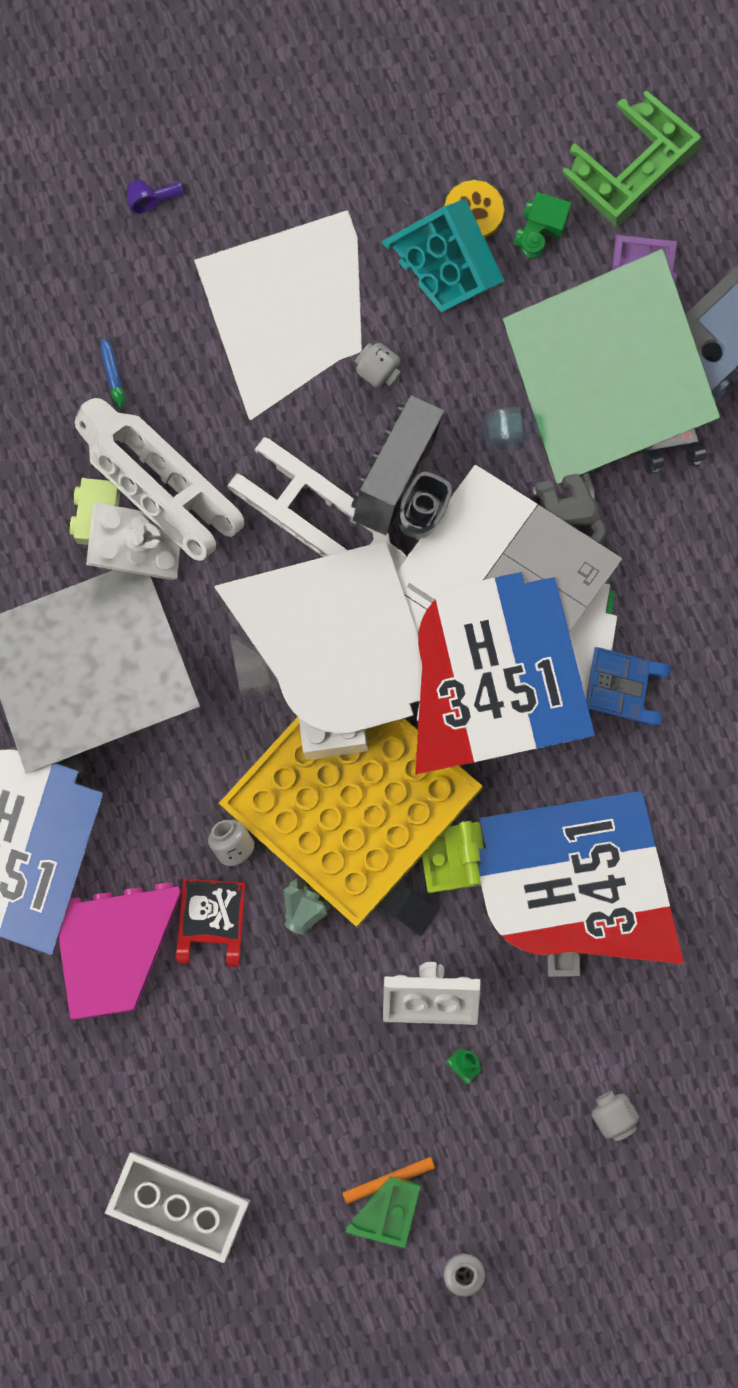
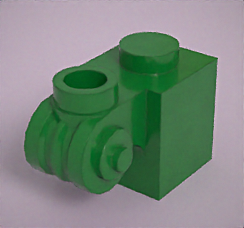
[513,192,571,259]

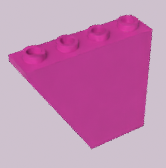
[58,882,182,1021]

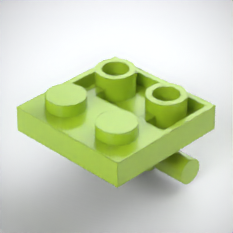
[422,821,484,894]

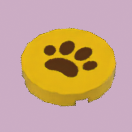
[444,180,504,239]

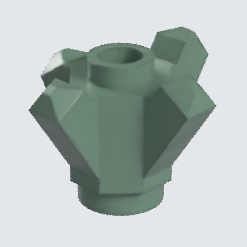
[283,878,332,935]

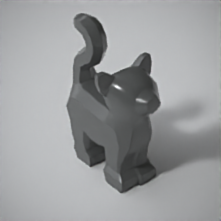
[531,473,606,544]

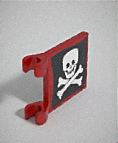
[176,879,245,967]

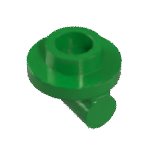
[445,1049,481,1085]

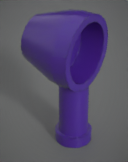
[127,180,184,214]

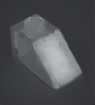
[230,634,279,699]

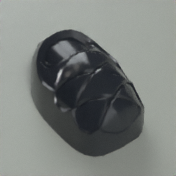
[398,472,452,540]

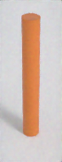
[342,1157,435,1204]

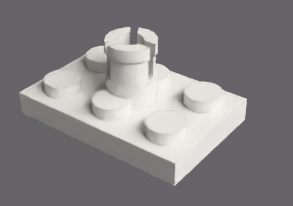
[86,503,180,580]
[383,962,480,1025]

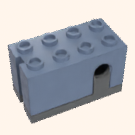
[685,265,738,403]

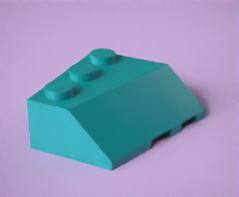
[381,199,504,312]

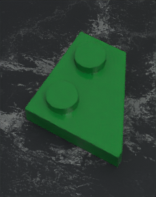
[346,1176,421,1248]

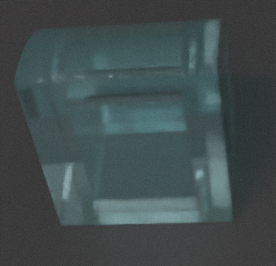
[483,407,523,447]

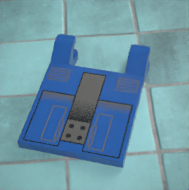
[586,647,671,726]

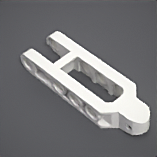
[75,398,244,561]
[227,437,407,572]

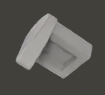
[547,952,580,977]

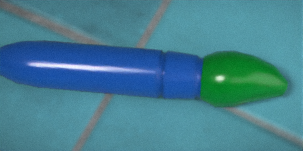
[101,338,126,409]

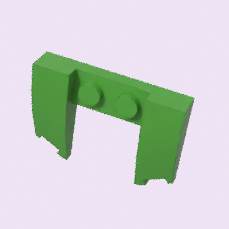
[563,91,701,228]

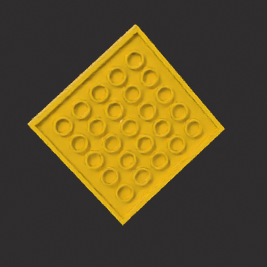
[219,717,483,928]

